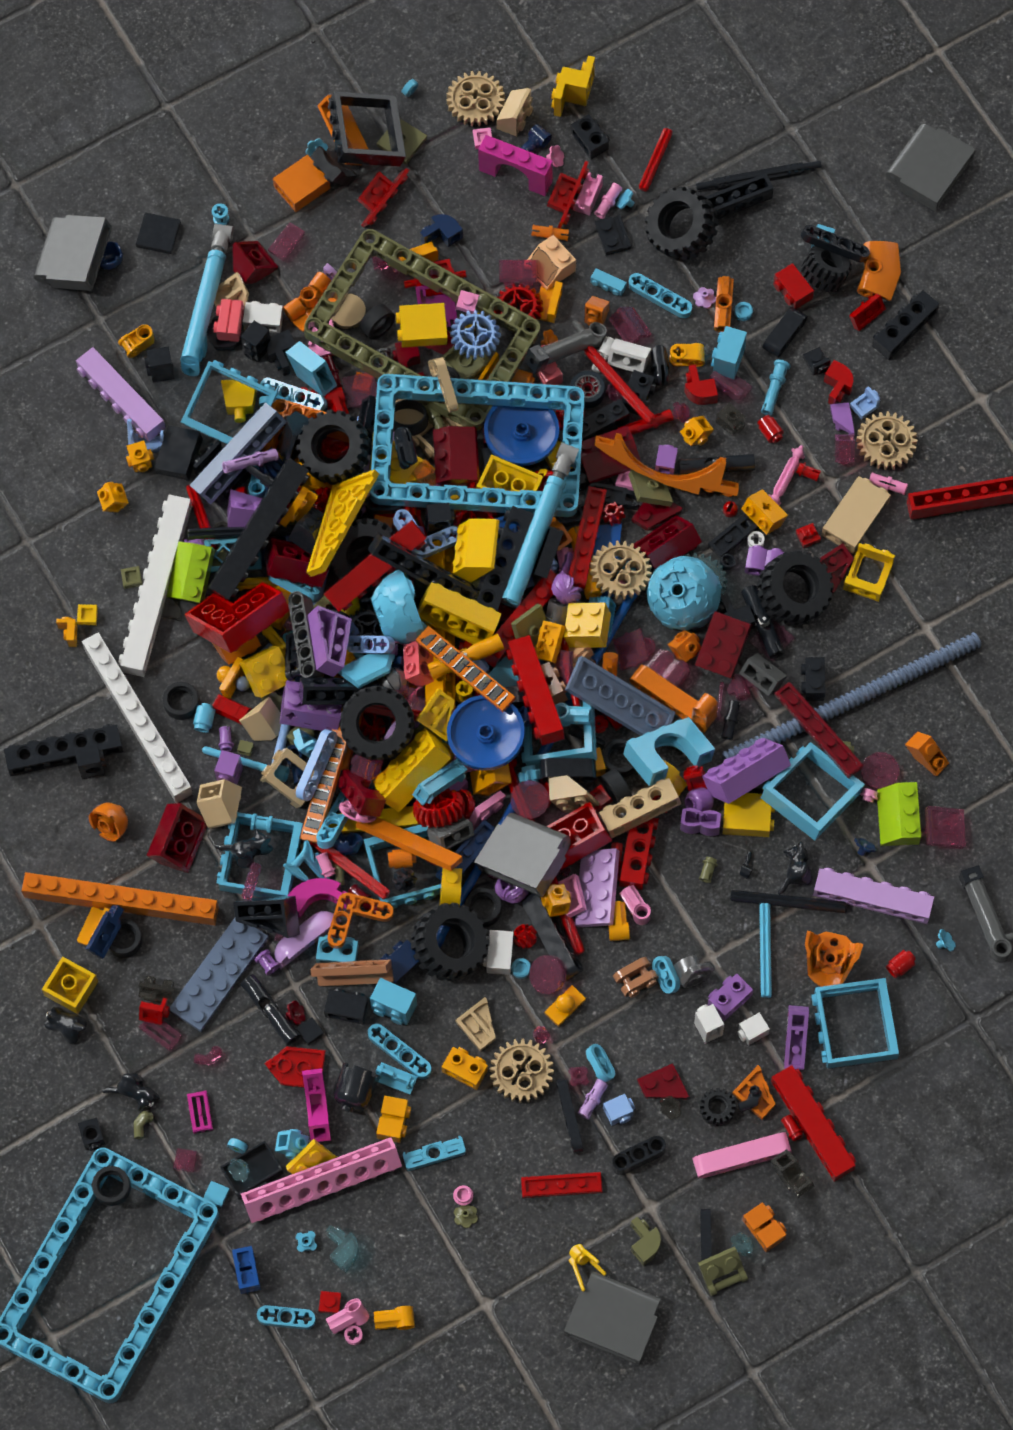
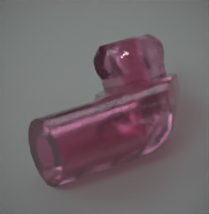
[194,1046,222,1066]

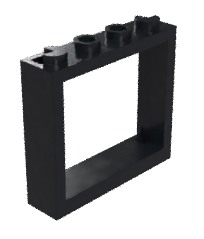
[328,91,406,167]

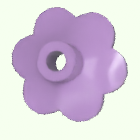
[693,287,716,309]

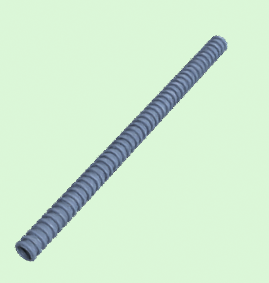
[722,632,981,760]

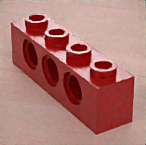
[619,808,659,890]

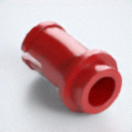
[796,462,821,482]
[781,1114,803,1141]

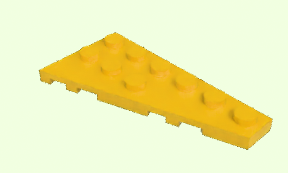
[307,469,379,577]

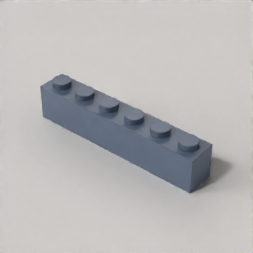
[190,402,287,504]

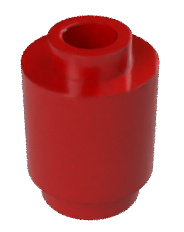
[757,415,784,443]
[886,950,916,978]

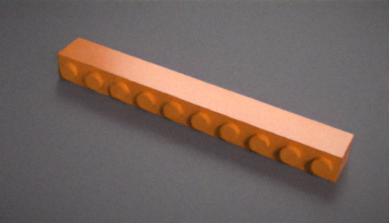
[21,872,219,926]

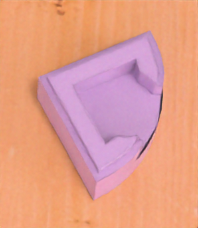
[323,263,337,281]

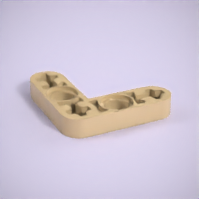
[428,357,459,413]

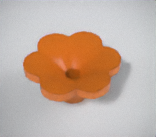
[541,329,558,346]

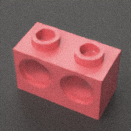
[403,641,434,687]

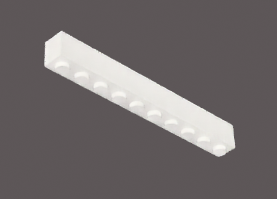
[118,495,192,677]
[82,632,193,803]

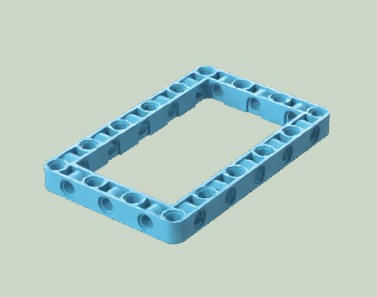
[370,374,584,517]
[0,1148,219,1403]

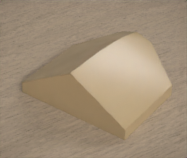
[214,272,249,310]
[239,697,281,741]

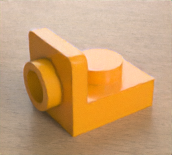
[56,617,78,647]

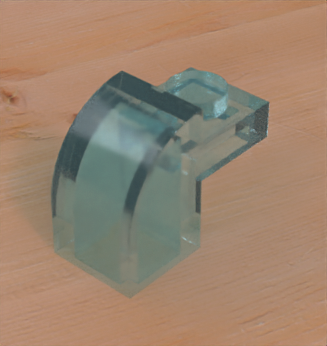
[325,1225,359,1273]

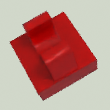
[795,523,821,548]

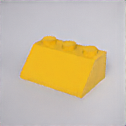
[476,454,543,506]
[453,519,499,583]

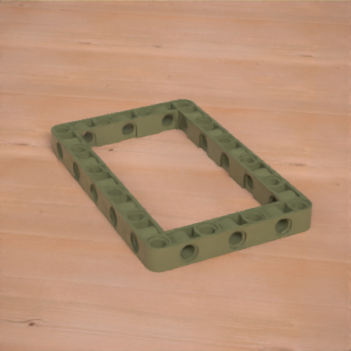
[304,229,540,431]

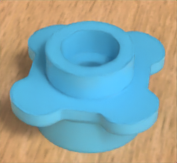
[296,1231,317,1252]

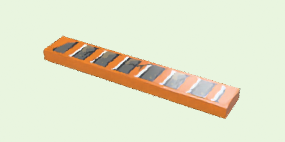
[416,626,516,713]
[300,729,348,843]

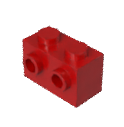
[773,263,814,309]

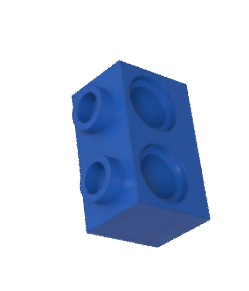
[232,1246,261,1294]

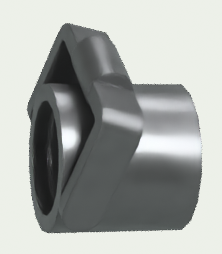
[543,598,568,626]
[674,955,714,988]

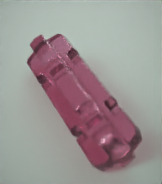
[241,863,261,900]

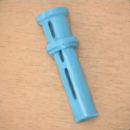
[761,360,790,416]

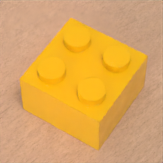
[563,603,611,648]
[239,645,295,698]
[42,956,99,1014]

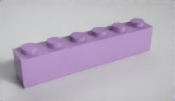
[76,347,166,442]
[813,868,934,924]

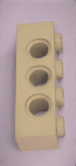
[599,778,681,838]

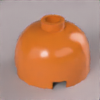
[89,802,128,842]

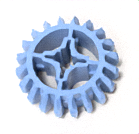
[450,310,501,360]

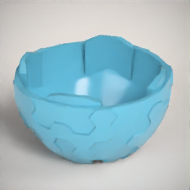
[647,556,722,631]
[371,570,427,644]

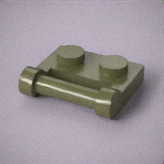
[698,1247,748,1296]

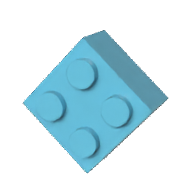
[711,326,747,380]
[370,978,417,1025]

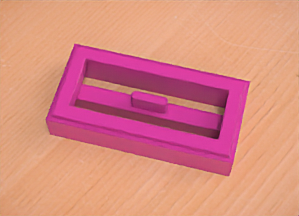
[187,1091,213,1134]

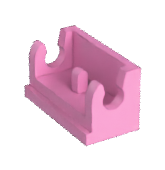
[573,172,603,216]

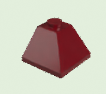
[233,241,278,284]

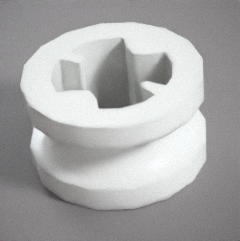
[747,531,765,547]

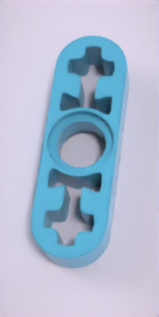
[268,576,320,602]
[257,1305,316,1330]

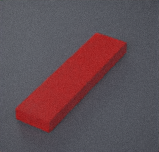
[521,1172,602,1198]

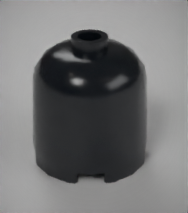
[333,1063,380,1113]

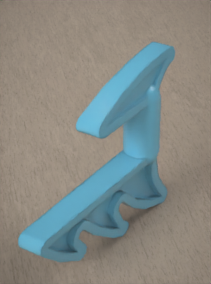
[283,840,330,882]

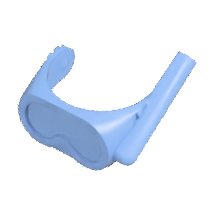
[127,419,164,453]

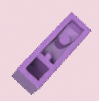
[784,1005,809,1070]

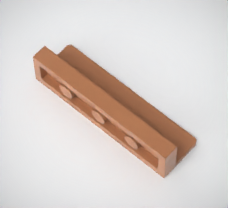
[310,959,394,986]

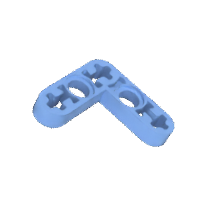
[393,509,458,558]

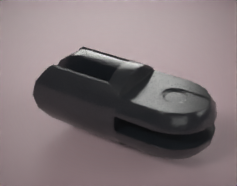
[650,345,669,386]
[394,427,418,470]

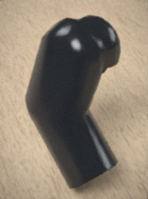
[738,1085,762,1112]

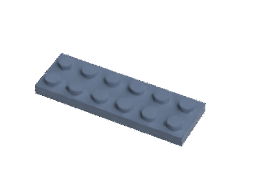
[565,656,676,736]
[170,918,269,1032]

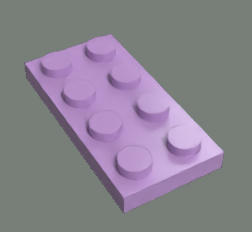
[575,848,620,927]

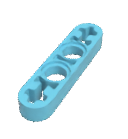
[628,273,692,318]
[260,378,327,411]
[316,791,348,849]
[368,1024,432,1079]

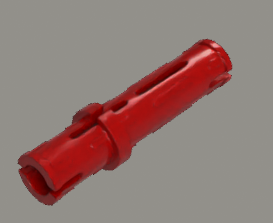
[617,409,674,435]

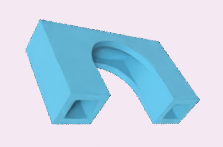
[623,717,715,786]

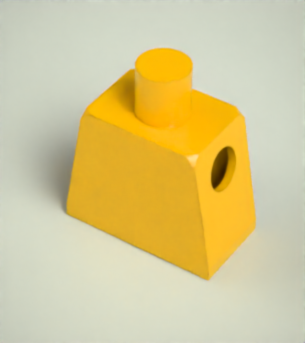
[221,380,257,423]

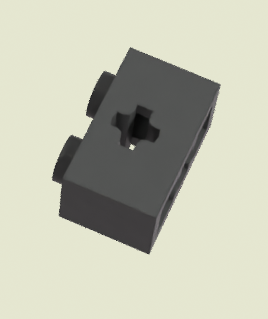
[739,653,787,696]

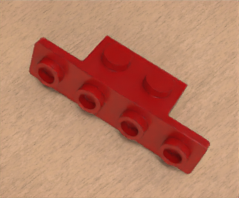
[547,161,589,229]
[357,168,410,228]

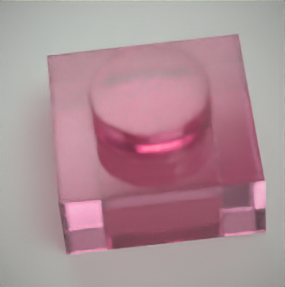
[173,1148,197,1172]

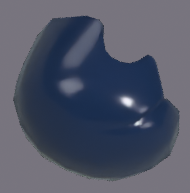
[100,241,123,270]
[333,832,364,855]

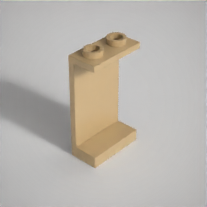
[822,476,891,554]

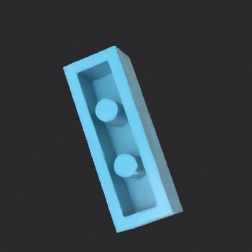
[590,268,627,296]

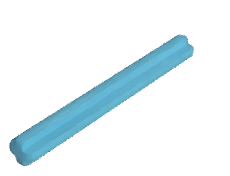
[759,903,772,998]

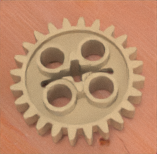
[446,71,505,127]
[856,411,918,470]
[590,541,652,600]
[490,1039,554,1103]

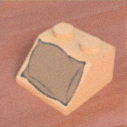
[524,235,576,290]

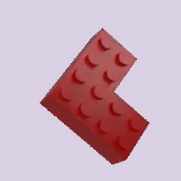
[184,582,290,653]

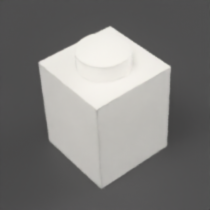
[737,1012,770,1046]

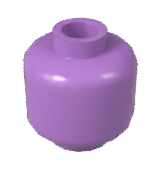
[685,787,714,812]

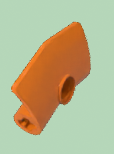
[857,241,901,301]
[283,272,336,332]

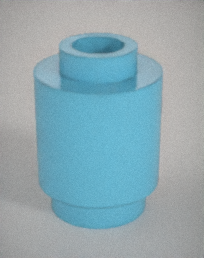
[193,703,216,733]

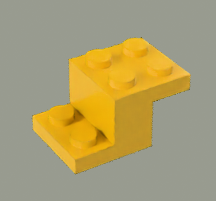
[551,56,595,117]

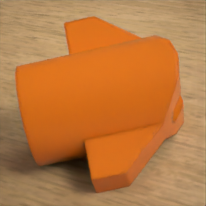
[602,652,618,676]

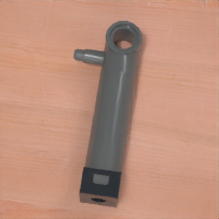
[524,320,607,374]
[959,865,1013,963]

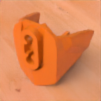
[805,931,863,987]

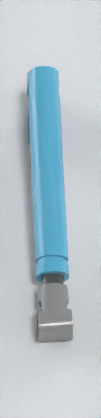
[180,224,234,376]
[501,442,579,609]

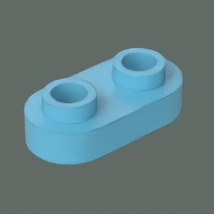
[652,956,680,993]
[586,1044,615,1082]

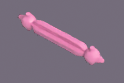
[769,445,805,505]

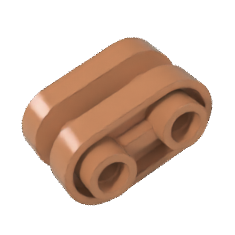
[613,957,659,998]

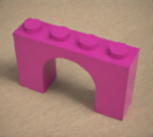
[478,135,553,196]

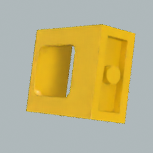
[843,543,895,602]

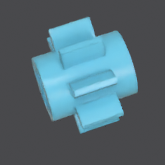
[518,765,540,787]

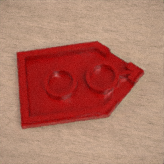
[264,1046,326,1088]

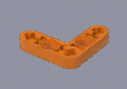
[327,893,394,949]

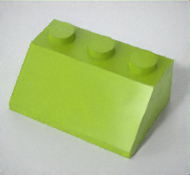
[166,541,215,604]
[877,782,921,846]

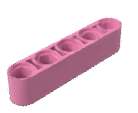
[693,1132,792,1179]

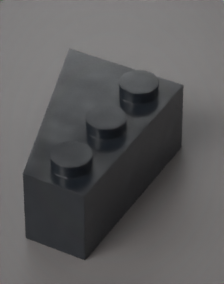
[233,896,300,938]

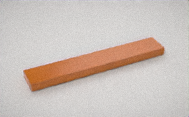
[356,817,462,871]

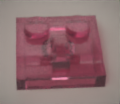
[925,806,966,849]

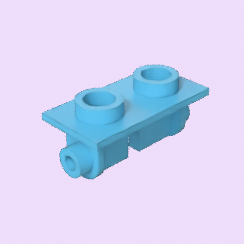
[376,1062,418,1095]

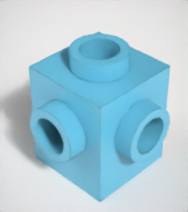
[275,1129,309,1159]

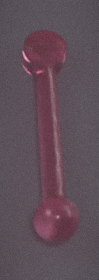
[716,682,724,720]

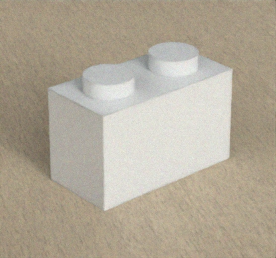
[243,301,283,333]
[607,339,651,373]
[483,930,514,975]
[694,1004,724,1044]

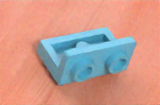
[293,728,322,760]

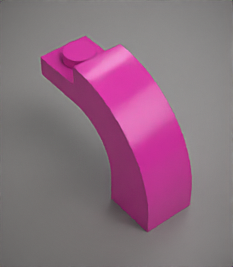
[288,878,352,918]
[302,1068,331,1142]

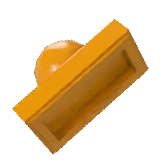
[217,657,245,699]
[544,985,586,1027]

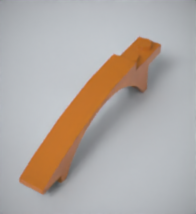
[595,433,739,497]

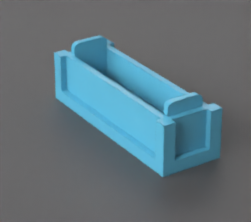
[412,759,467,806]

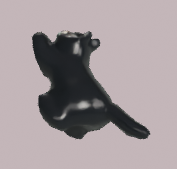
[215,829,273,868]
[778,841,813,895]
[44,1007,87,1044]
[102,1073,160,1111]

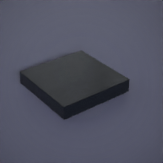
[136,212,181,254]

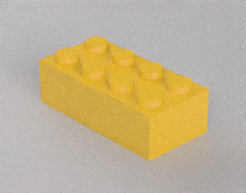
[417,582,501,644]
[373,727,451,813]

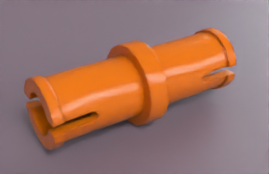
[531,224,569,241]

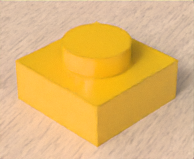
[77,604,98,625]

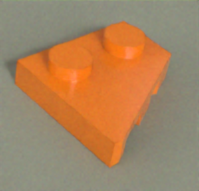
[732,1065,775,1120]

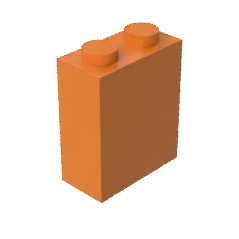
[273,154,330,212]

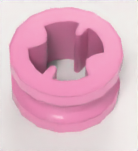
[344,1325,363,1345]

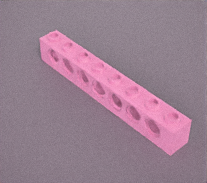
[241,1137,402,1223]

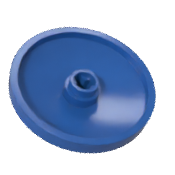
[484,396,559,466]
[447,695,525,771]

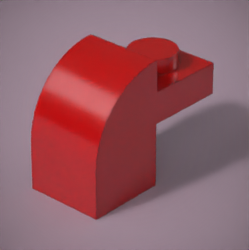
[824,360,853,404]
[684,364,718,405]

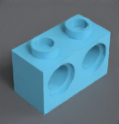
[316,935,359,963]

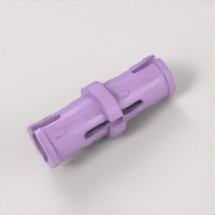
[578,1079,608,1119]

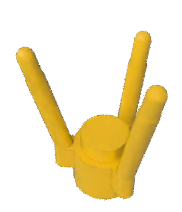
[569,1244,606,1292]

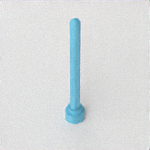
[202,746,290,782]

